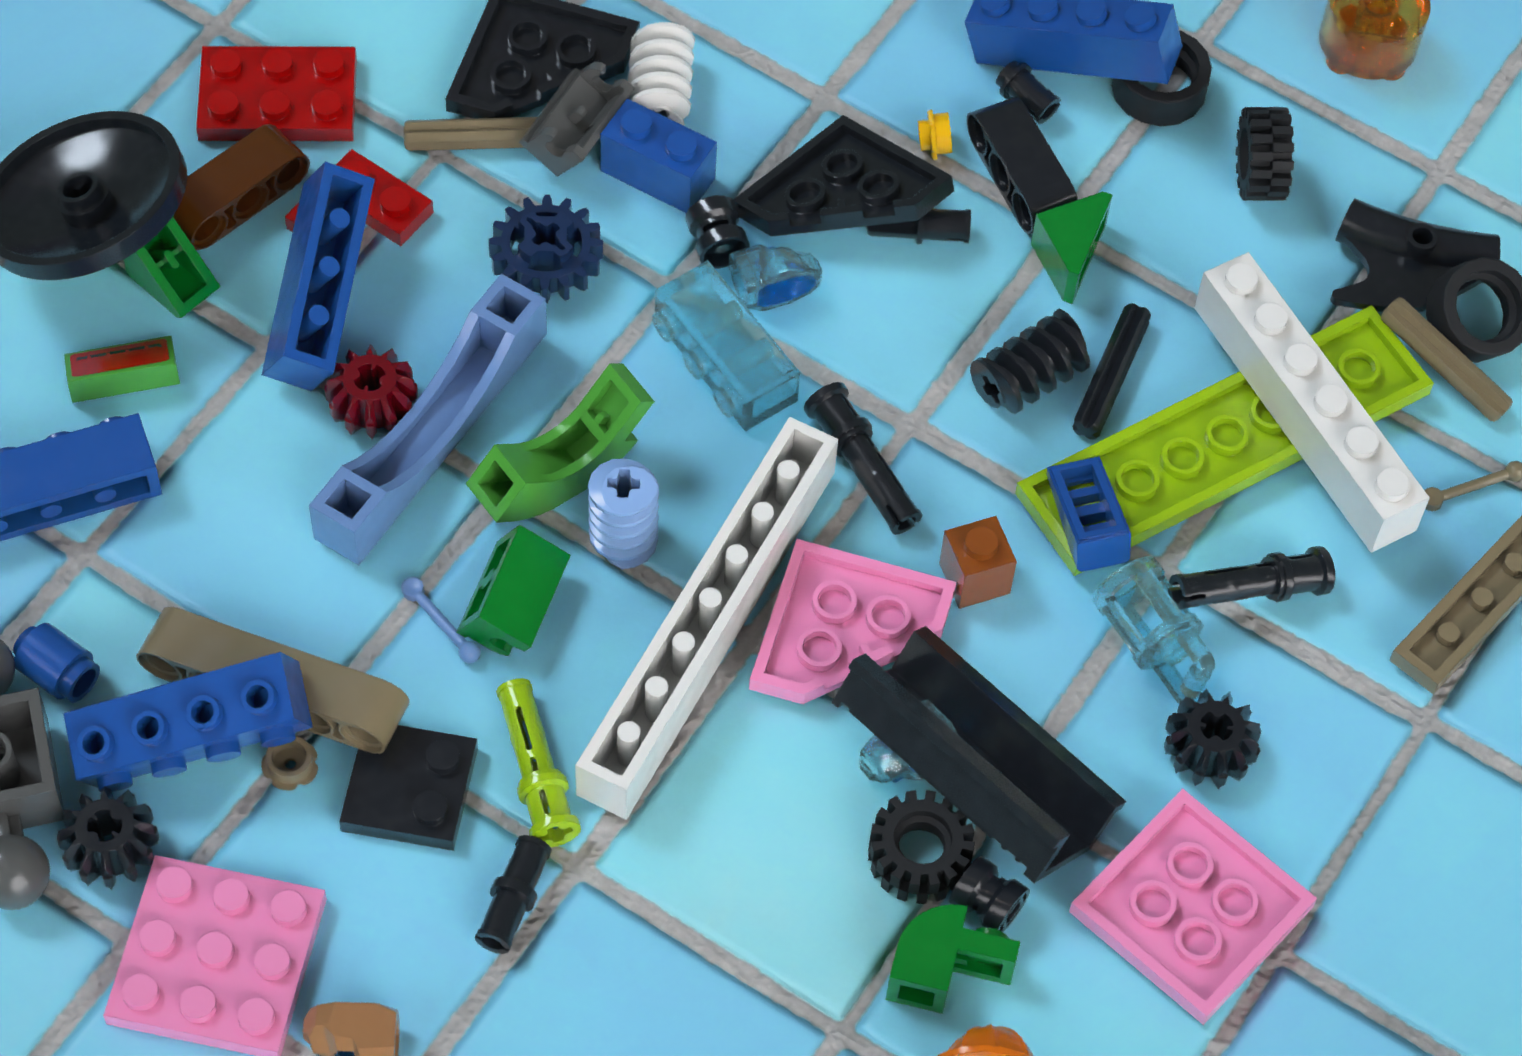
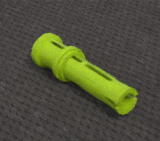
[496,678,581,847]

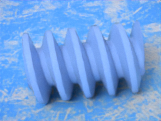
[588,458,659,569]

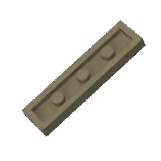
[1389,515,1522,695]

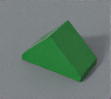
[1031,192,1113,304]
[124,217,221,318]

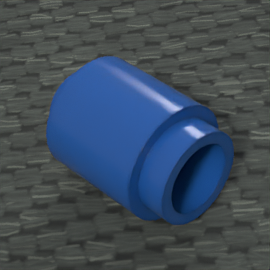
[13,623,100,702]

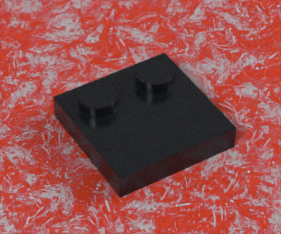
[339,725,478,851]

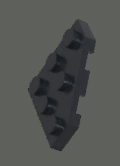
[445,0,640,118]
[733,115,955,237]

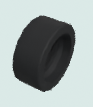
[1111,30,1212,126]
[1426,257,1522,363]

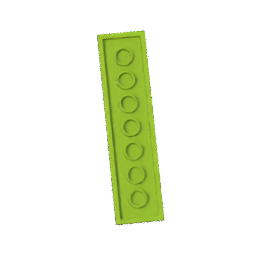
[1015,305,1434,576]

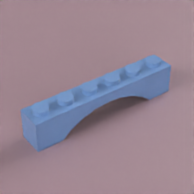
[309,273,547,565]

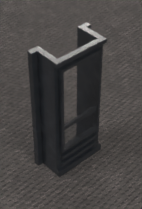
[832,626,1126,883]

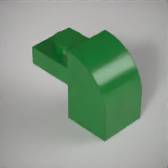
[885,904,1020,1014]

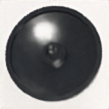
[0,111,188,280]

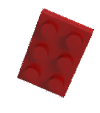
[196,46,357,141]

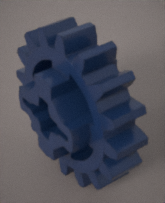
[489,195,603,303]

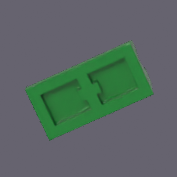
[456,525,571,656]

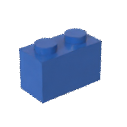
[600,98,717,213]

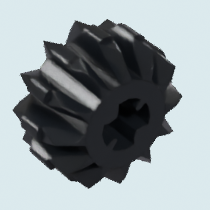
[1164,688,1261,789]
[57,786,159,890]

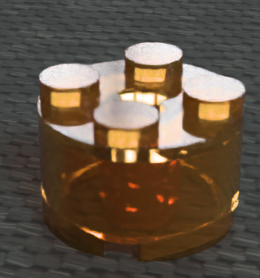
[1319,0,1431,81]

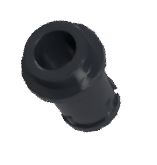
[996,61,1061,124]

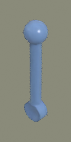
[401,577,481,663]

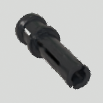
[803,382,922,535]
[1168,546,1335,610]

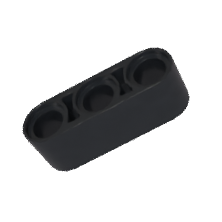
[966,96,1078,234]

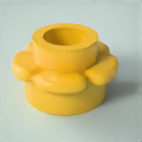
[918,110,952,160]

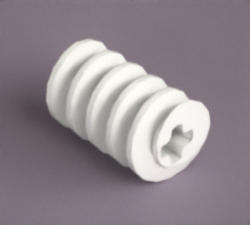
[628,22,695,126]

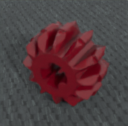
[325,344,418,440]

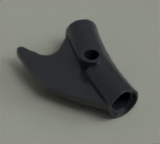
[1330,198,1501,312]

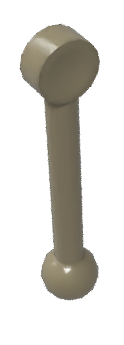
[1424,461,1522,511]

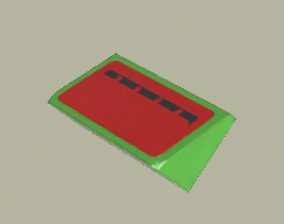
[64,336,180,403]

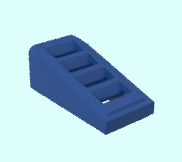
[1047,456,1131,572]

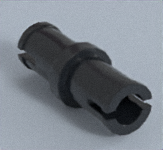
[475,835,552,954]

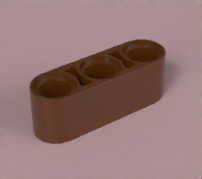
[173,124,310,250]

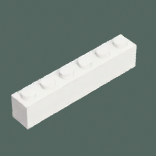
[1194,252,1430,553]

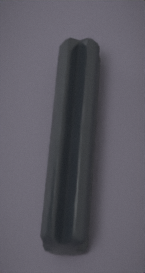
[1073,303,1151,439]

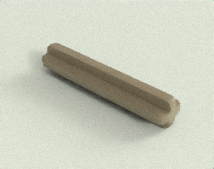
[404,117,537,151]
[1381,297,1513,422]

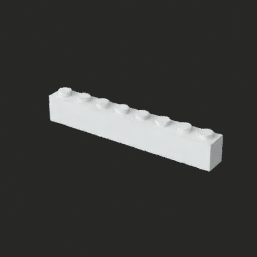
[575,416,838,820]

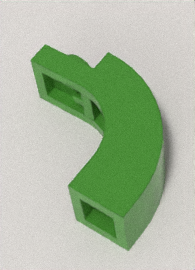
[466,363,655,523]

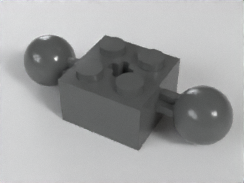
[0,639,64,910]

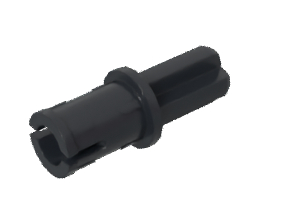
[867,209,971,245]

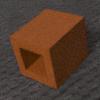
[939,516,1017,609]

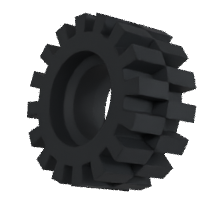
[1236,107,1294,201]
[868,790,975,904]

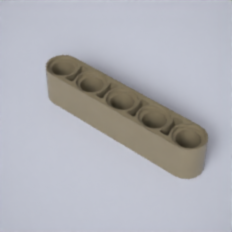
[136,607,410,754]

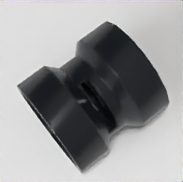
[685,195,750,269]
[949,855,1030,932]

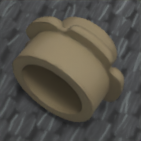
[261,736,318,791]

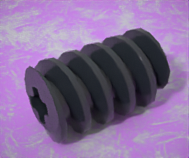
[970,308,1090,414]

